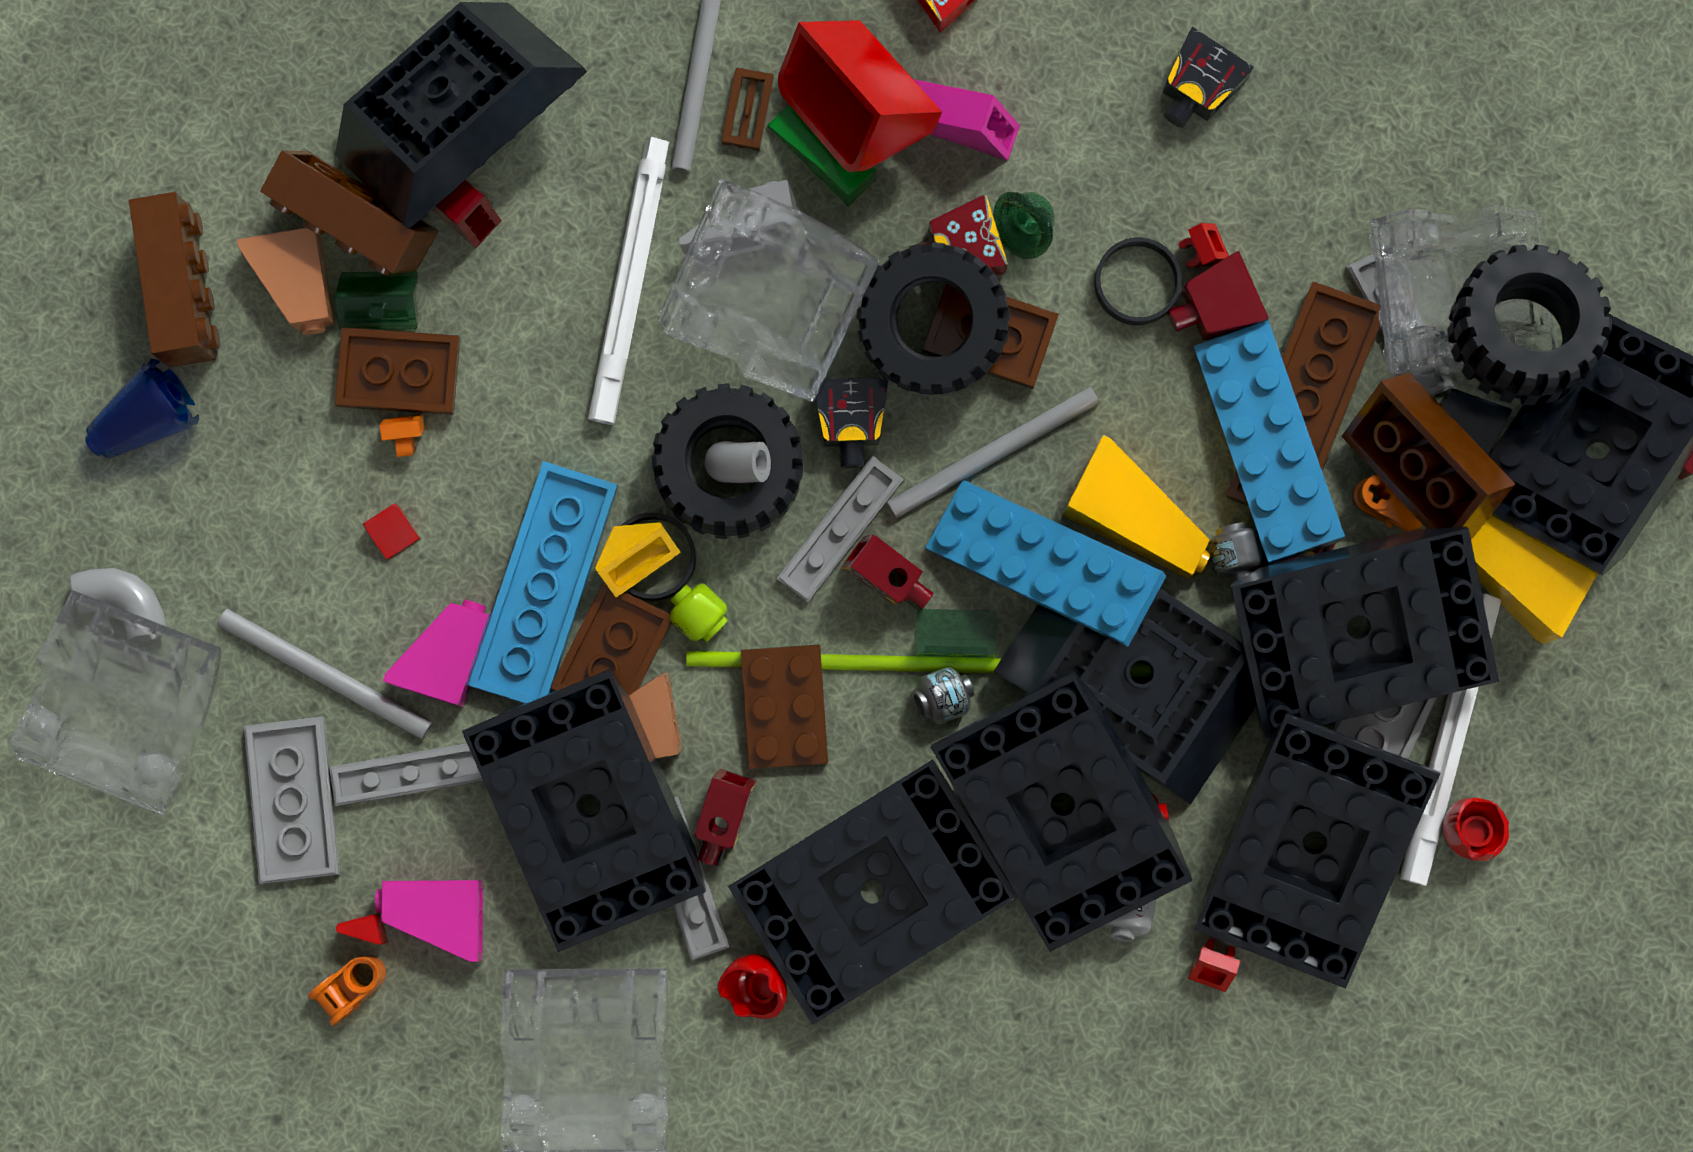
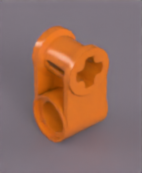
[1352,475,1422,532]
[307,955,386,1027]

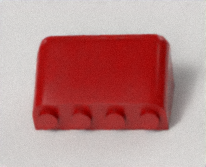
[778,20,942,172]

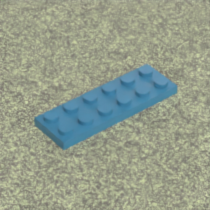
[1194,320,1346,565]
[468,461,619,704]
[925,480,1166,647]

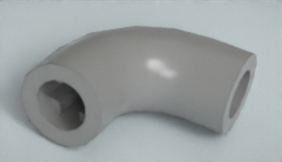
[704,438,771,483]
[70,568,168,640]

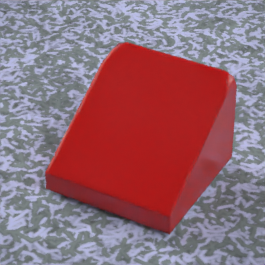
[362,503,420,560]
[335,913,388,945]

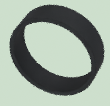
[1094,237,1182,325]
[621,512,696,601]

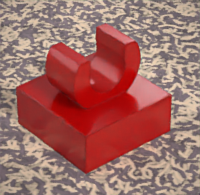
[1178,223,1229,267]
[1188,939,1240,992]

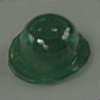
[993,192,1055,259]

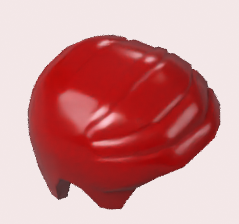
[1442,797,1509,861]
[717,954,787,1019]

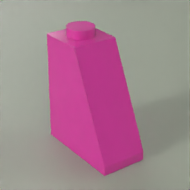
[913,79,1020,161]
[383,599,491,707]
[375,880,483,962]

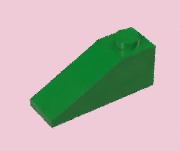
[767,105,876,206]

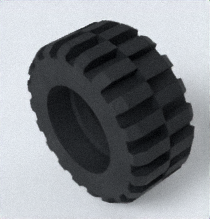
[856,242,1010,395]
[1447,244,1612,405]
[652,383,804,539]

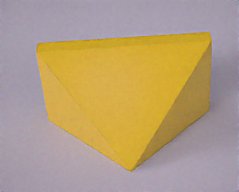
[595,522,681,598]

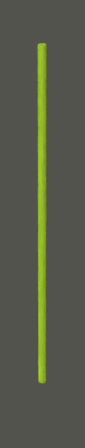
[686,651,1152,677]

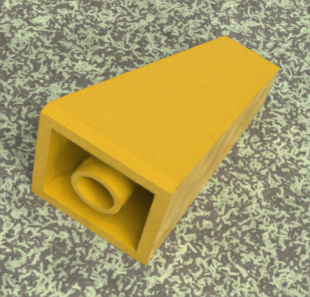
[1062,435,1211,579]
[1471,516,1597,644]

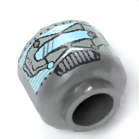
[1209,522,1265,583]
[912,667,974,725]

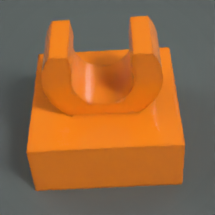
[379,414,425,457]

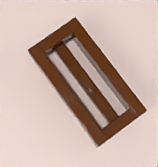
[722,67,774,151]

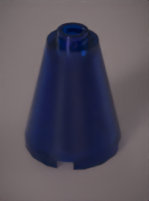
[85,359,199,459]

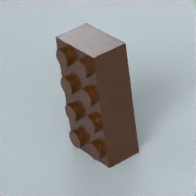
[260,150,439,275]
[129,192,220,368]
[1342,372,1516,539]

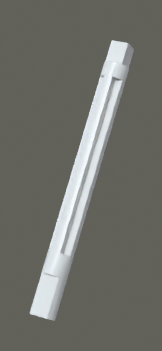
[588,137,669,425]
[1399,594,1501,886]

